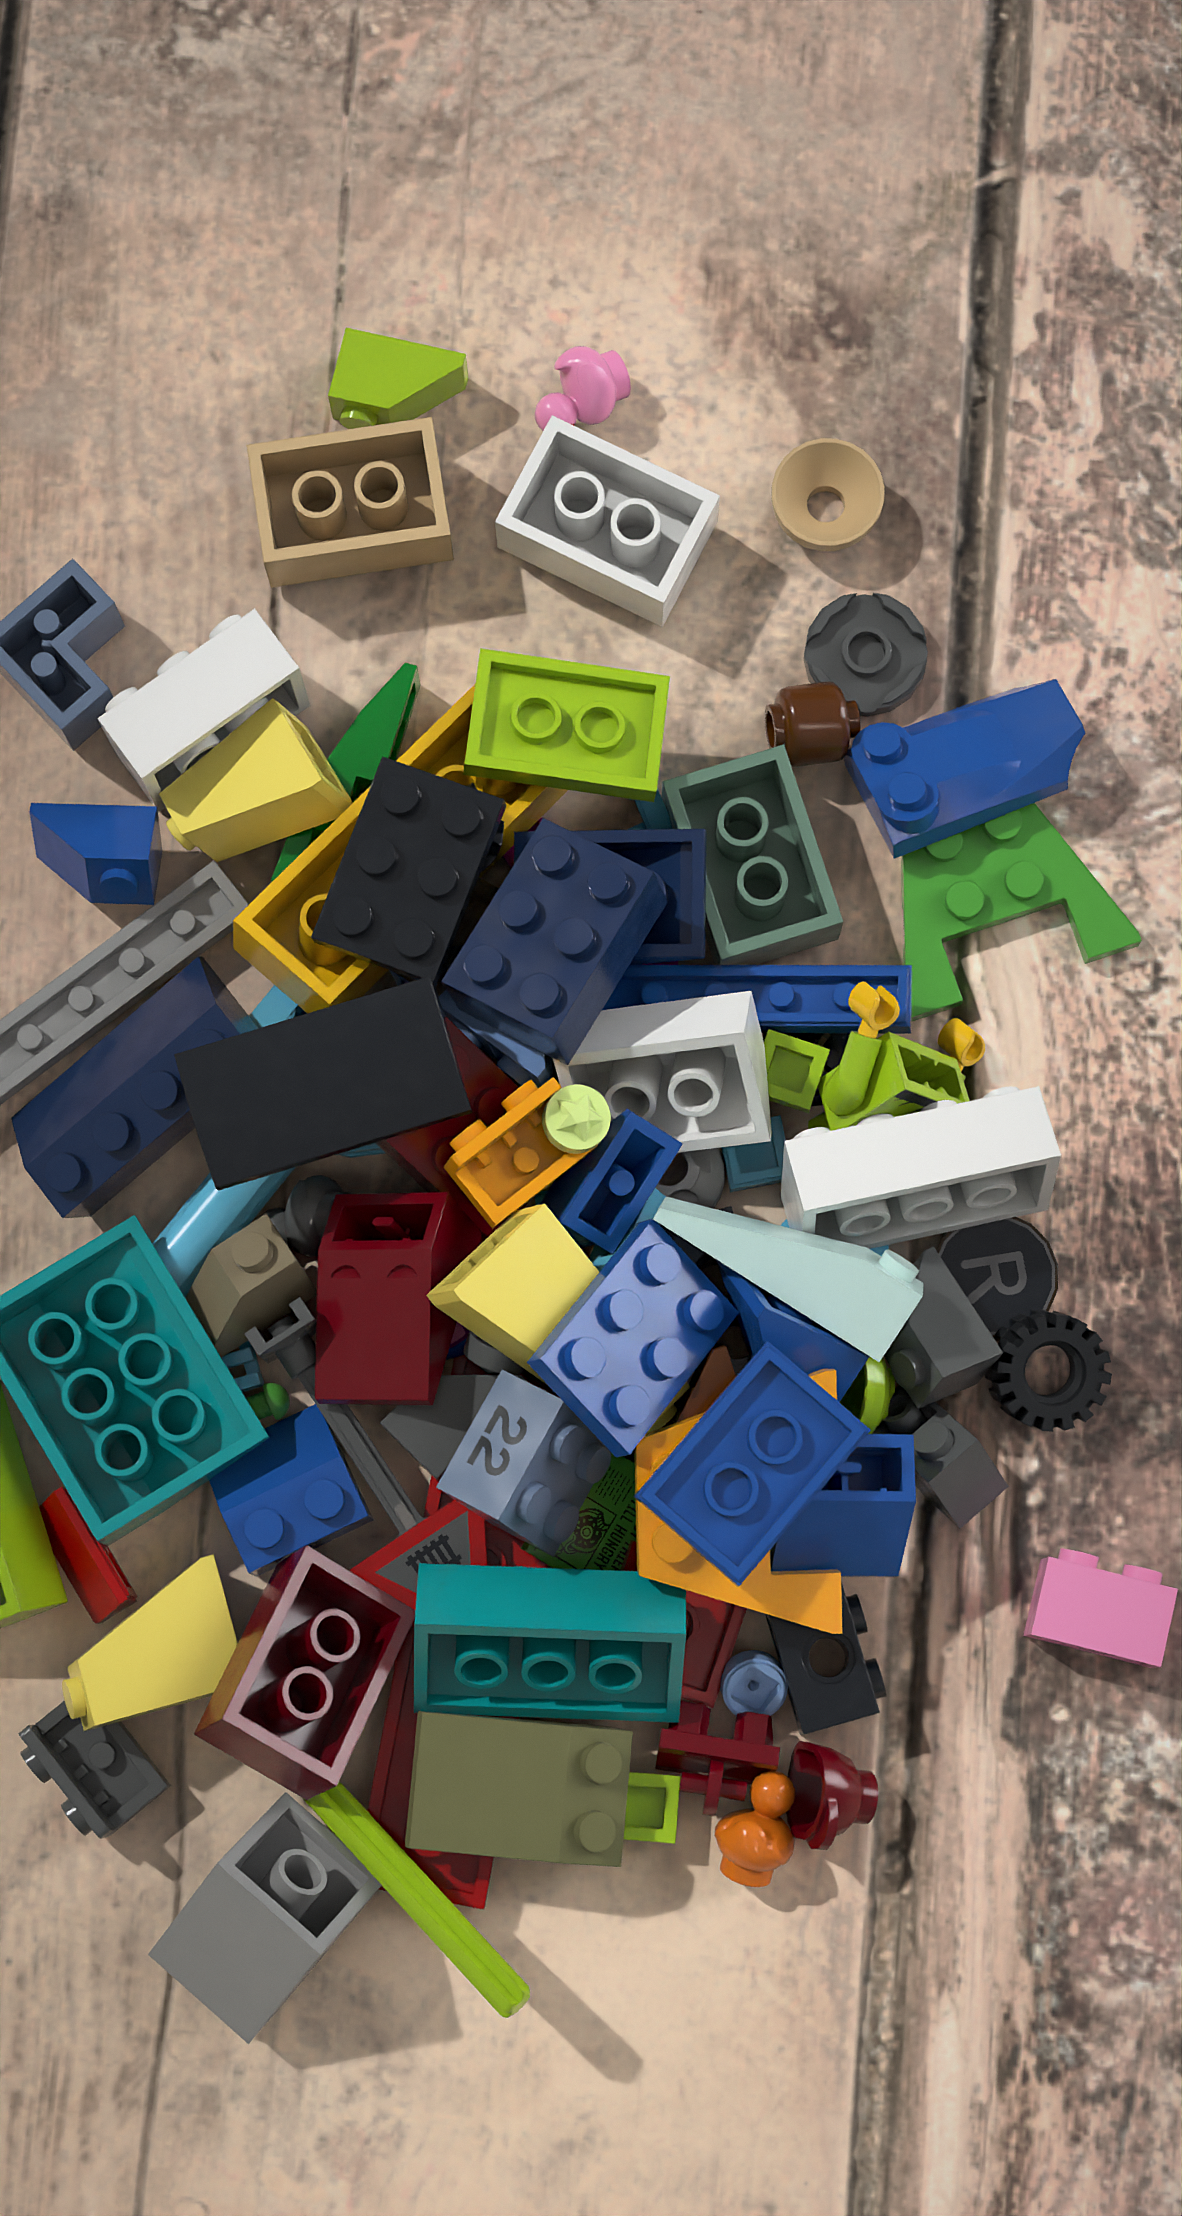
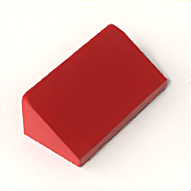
[39,1486,138,1624]

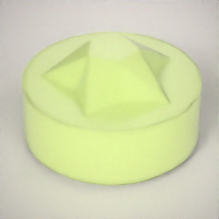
[542,1084,611,1154]

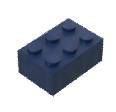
[441,818,667,1065]

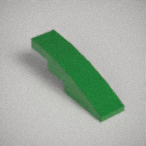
[271,663,421,882]

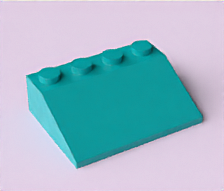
[0,1215,270,1546]

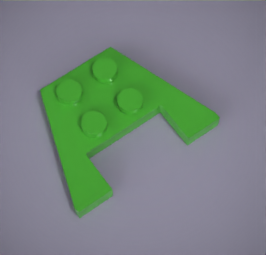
[901,803,1142,1022]

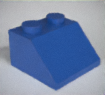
[209,1404,374,1577]

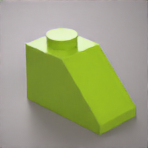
[328,327,468,429]

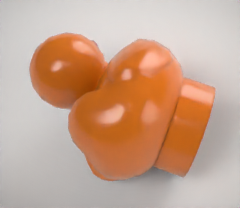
[714,1770,795,1887]

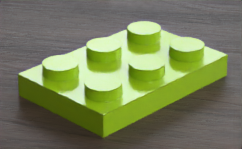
[463,648,670,802]

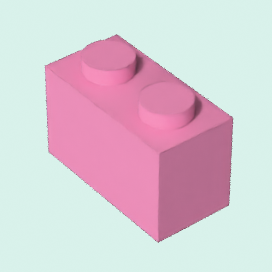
[1023,1548,1178,1668]

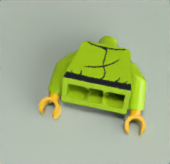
[808,982,985,1131]

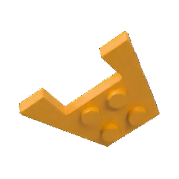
[634,1369,843,1634]

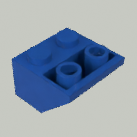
[770,1434,916,1578]

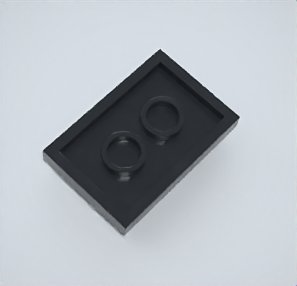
[311,756,507,986]

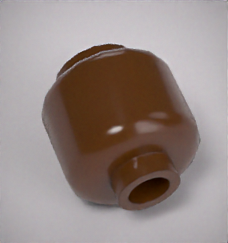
[765,681,861,767]

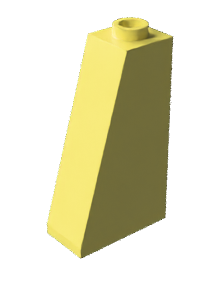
[426,1203,690,1433]

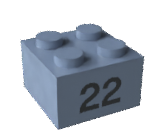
[436,1370,611,1557]

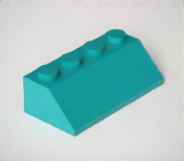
[414,1563,686,1723]

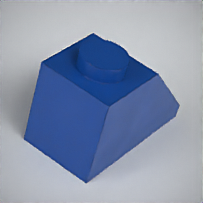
[29,803,163,905]
[539,1109,683,1254]

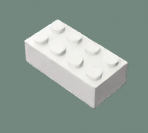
[781,1086,1061,1249]

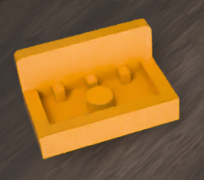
[444,1077,598,1229]

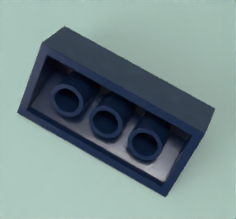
[11,956,258,1218]

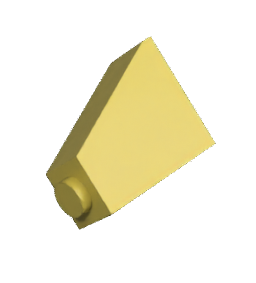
[159,698,353,862]
[62,1554,238,1731]

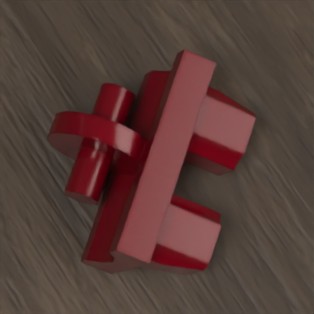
[655,1701,780,1817]

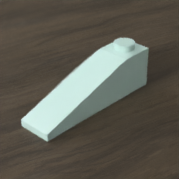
[653,1197,923,1362]

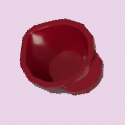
[786,1741,878,1850]

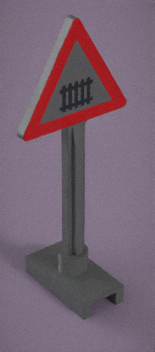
[244,1297,487,1610]

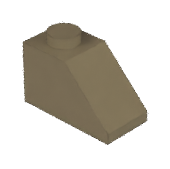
[185,1214,317,1358]

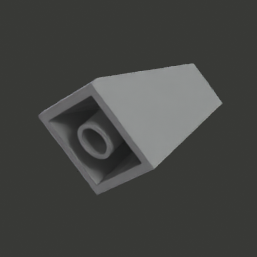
[148,1792,382,2044]

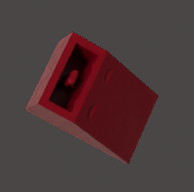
[315,1192,482,1406]

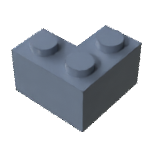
[0,558,125,751]

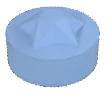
[720,1650,788,1716]

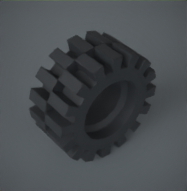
[985,1309,1112,1432]

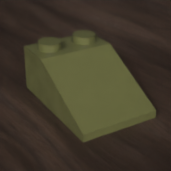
[405,1711,633,1867]

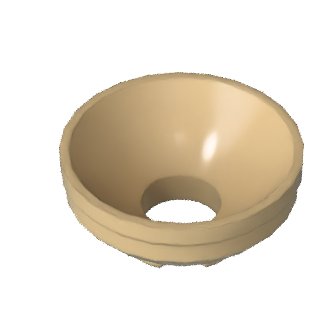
[771,438,884,551]

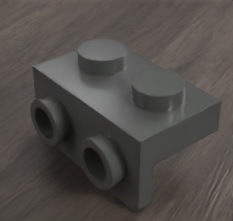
[18,1700,171,1839]

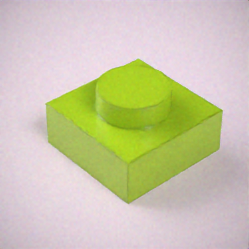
[764,1029,830,1114]
[623,1772,680,1844]

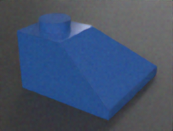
[716,1259,870,1402]

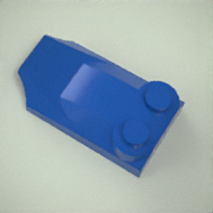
[844,679,1086,859]

